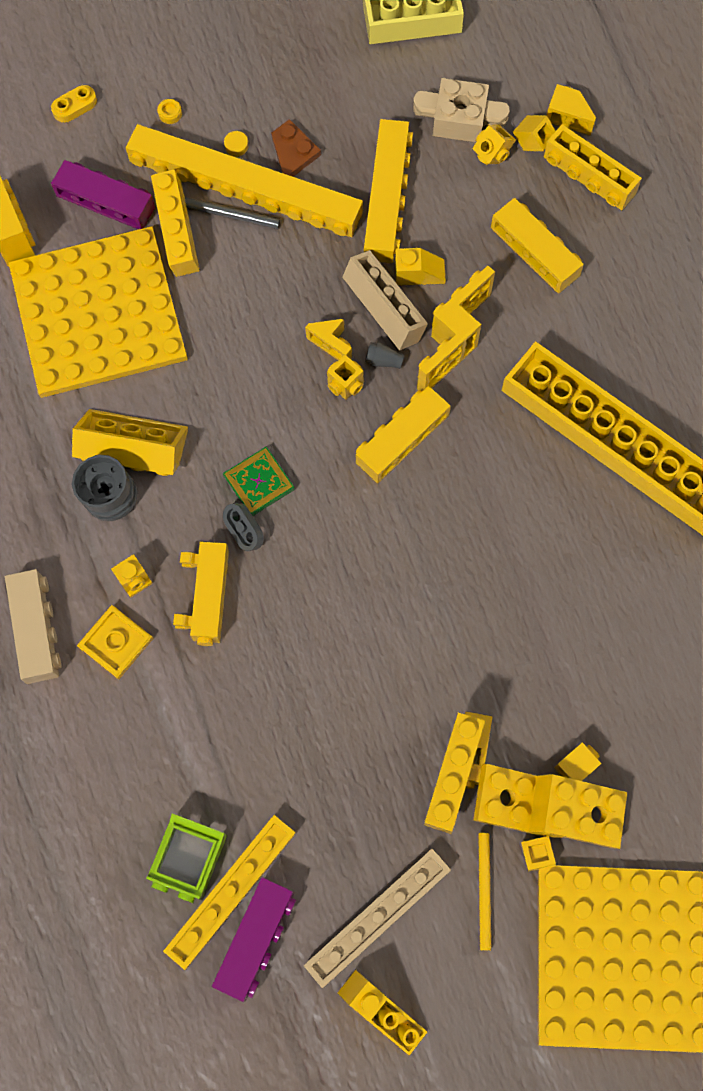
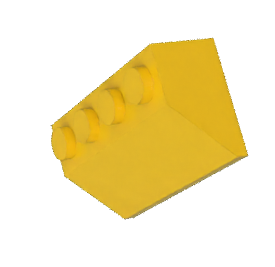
[72,409,188,476]

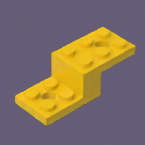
[417,266,495,391]
[473,764,627,849]

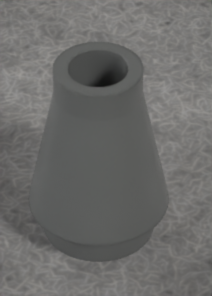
[365,341,404,369]

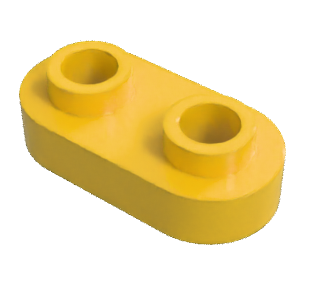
[51,85,97,123]

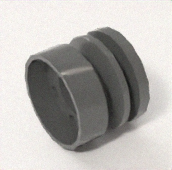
[72,455,138,521]

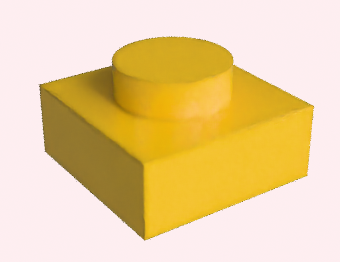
[521,836,556,872]

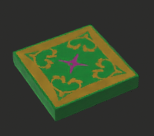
[223,447,295,516]

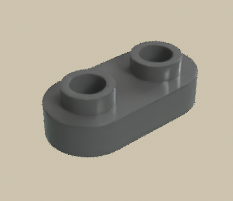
[223,503,264,551]

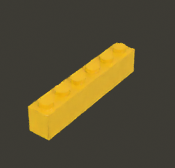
[364,119,413,263]

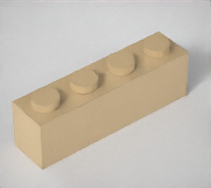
[343,250,428,351]
[5,569,62,684]

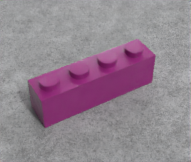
[51,160,155,230]
[212,877,296,1002]

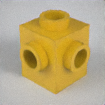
[472,124,516,165]
[327,355,364,400]

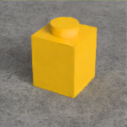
[513,115,556,151]
[554,742,602,781]

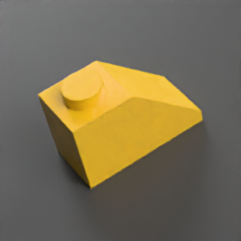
[547,84,596,136]
[395,248,446,286]

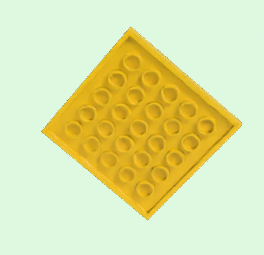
[8,226,188,398]
[538,866,703,1053]

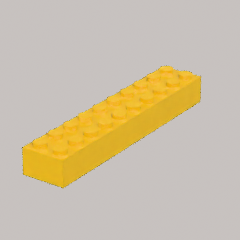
[501,341,703,536]

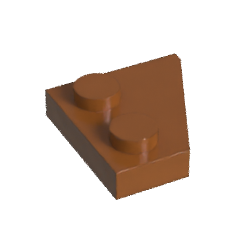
[271,119,321,177]

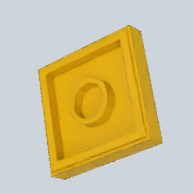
[77,605,154,680]

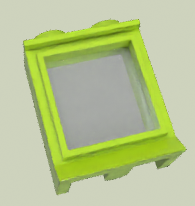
[146,813,227,903]

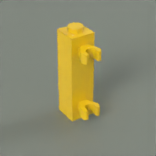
[173,542,229,646]

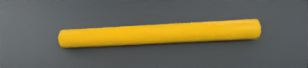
[478,833,491,950]

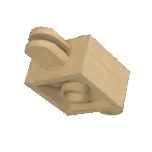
[413,78,509,142]

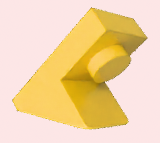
[305,319,352,360]

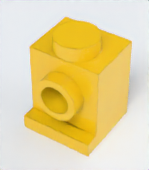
[111,554,153,598]

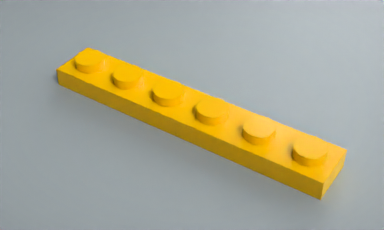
[163,815,296,970]

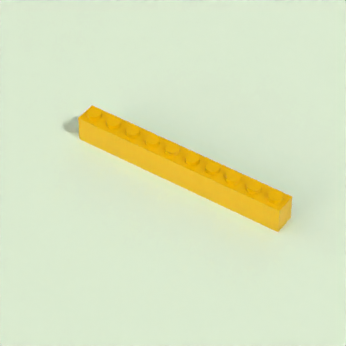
[125,124,363,237]

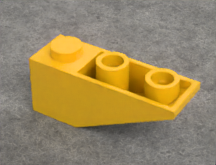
[337,970,427,1056]

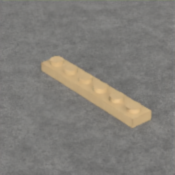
[304,849,451,989]

